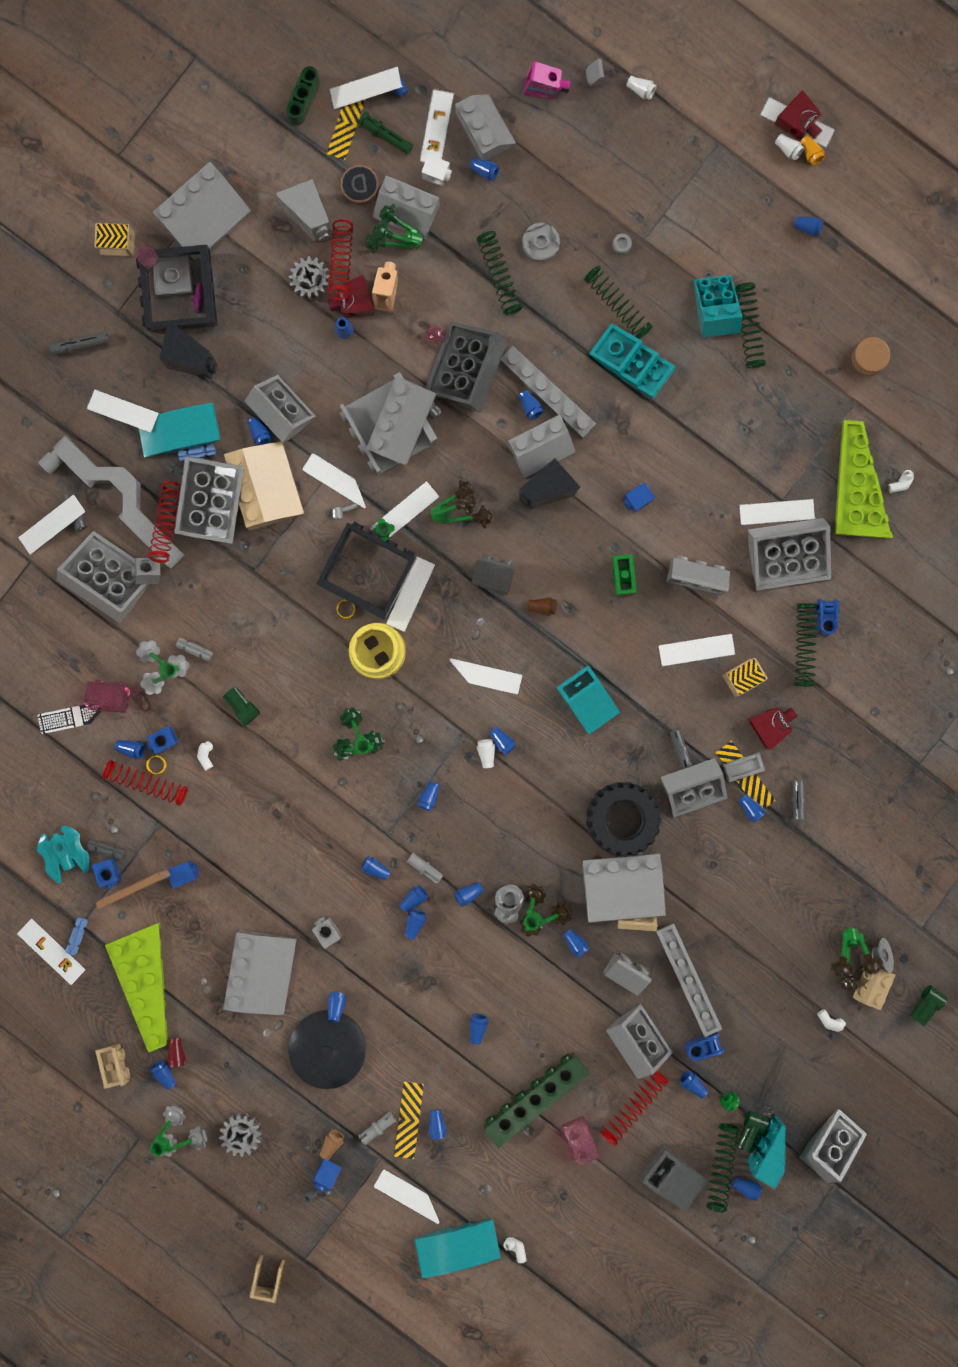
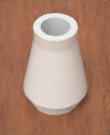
[627,76,656,100]
[775,134,804,161]
[476,739,495,768]

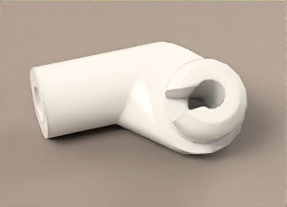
[817,1009,846,1032]

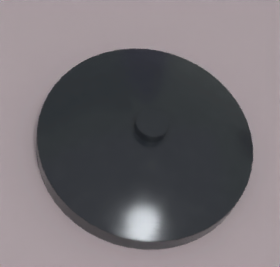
[288,1010,366,1089]

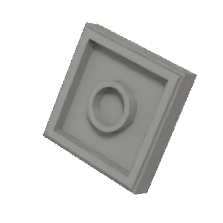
[151,255,194,297]

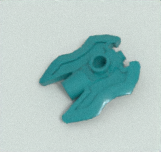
[37,826,89,884]

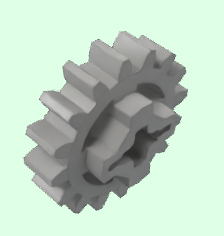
[289,256,329,300]
[219,1112,262,1157]

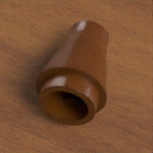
[528,597,557,616]

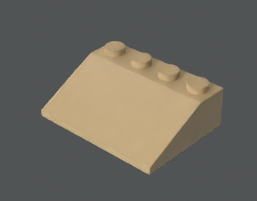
[224,441,304,531]

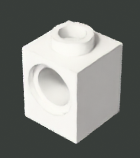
[421,154,452,187]

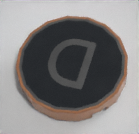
[341,165,379,205]

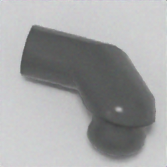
[303,1186,332,1203]

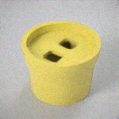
[349,623,406,680]

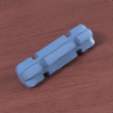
[178,445,216,462]
[66,917,88,955]

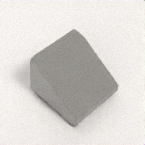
[586,58,604,87]

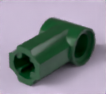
[223,686,261,726]
[909,985,948,1027]
[737,1110,769,1153]

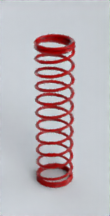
[328,219,353,300]
[148,481,181,563]
[102,760,188,806]
[601,1071,669,1146]

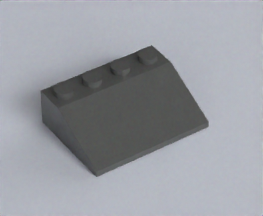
[425,322,508,412]

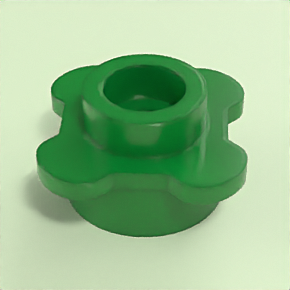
[372,519,395,541]
[719,1091,740,1111]

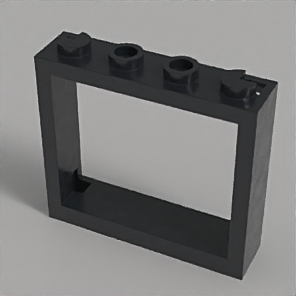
[136,244,218,332]
[316,521,418,620]

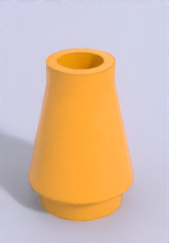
[800,135,825,166]

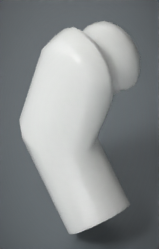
[888,470,914,493]
[197,741,213,771]
[504,1237,527,1263]

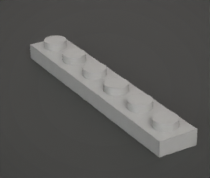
[500,346,596,439]
[656,922,722,1037]

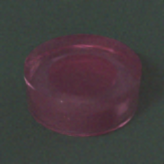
[137,246,158,267]
[426,325,446,342]

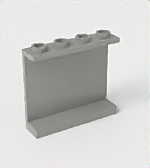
[339,372,438,475]

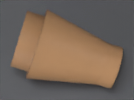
[320,1129,344,1160]

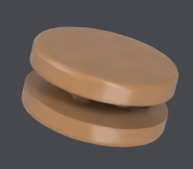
[852,337,890,375]

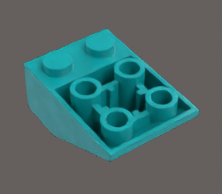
[693,275,743,338]
[556,665,620,735]
[747,1114,785,1189]

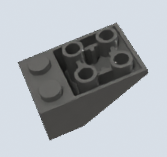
[472,554,516,594]
[639,1144,709,1211]

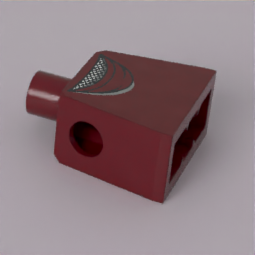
[774,90,823,140]
[328,275,375,318]
[747,707,797,750]

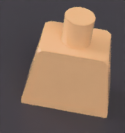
[372,262,398,313]

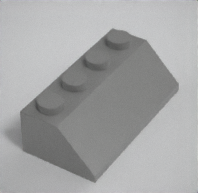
[366,376,437,465]

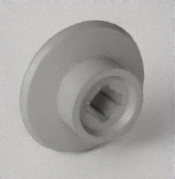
[872,938,894,973]

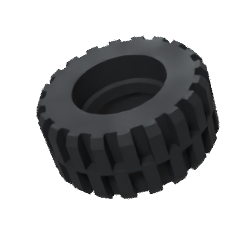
[586,782,662,857]

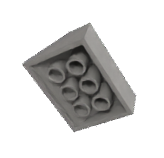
[153,162,252,262]
[174,456,244,544]
[748,518,831,591]
[57,531,150,623]
[582,854,666,923]
[223,929,297,1015]

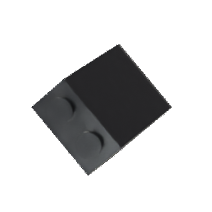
[159,322,218,379]
[519,458,580,509]

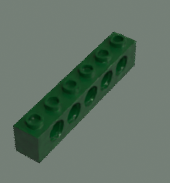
[484,1052,589,1148]

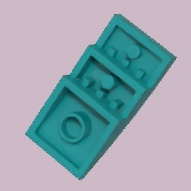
[589,323,676,399]
[139,403,221,458]
[414,1218,501,1278]

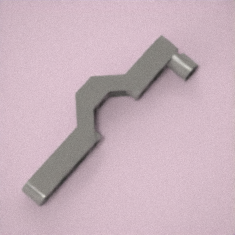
[38,435,184,568]

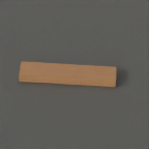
[95,869,170,909]

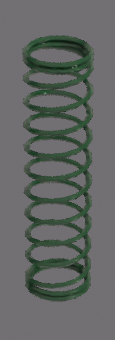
[476,231,523,316]
[584,266,653,339]
[735,282,766,369]
[795,603,817,686]
[706,1123,740,1213]

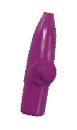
[191,283,202,313]

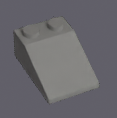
[799,1109,867,1183]

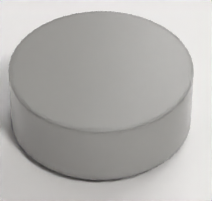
[612,234,632,255]

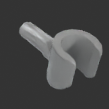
[332,503,358,519]

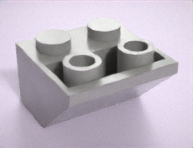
[603,953,652,996]

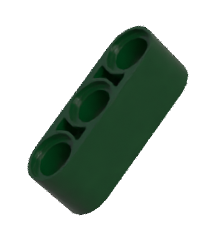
[286,66,320,126]

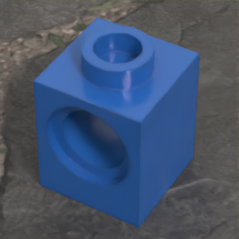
[623,482,655,513]
[147,726,180,754]
[92,858,122,889]
[168,860,199,888]
[311,1159,341,1193]

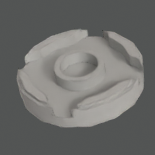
[522,222,560,262]

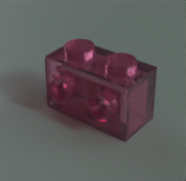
[83,680,130,713]
[561,1116,600,1166]

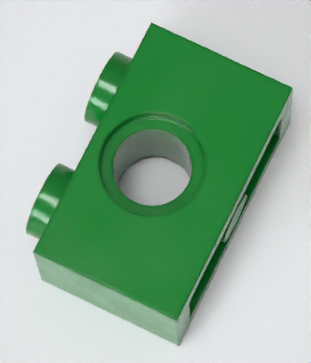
[611,554,637,597]

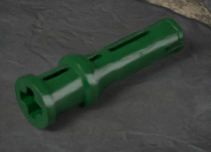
[358,111,413,155]

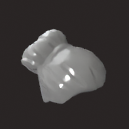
[495,885,524,924]

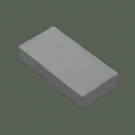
[722,752,765,782]

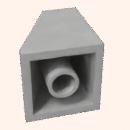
[276,179,332,242]

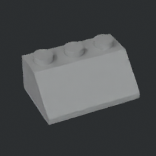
[455,94,516,160]
[373,175,440,240]
[244,375,316,443]
[508,415,576,478]
[666,556,730,595]
[661,758,728,817]
[606,1004,673,1079]

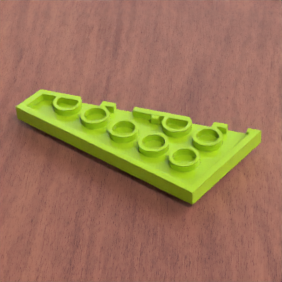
[834,420,893,539]
[105,922,168,1053]

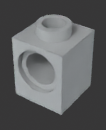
[131,558,160,584]
[312,916,342,949]

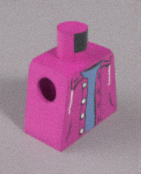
[524,61,570,99]

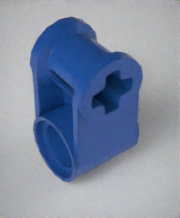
[816,599,839,636]
[685,1032,724,1061]

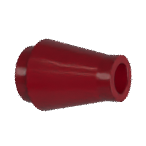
[166,1038,186,1067]

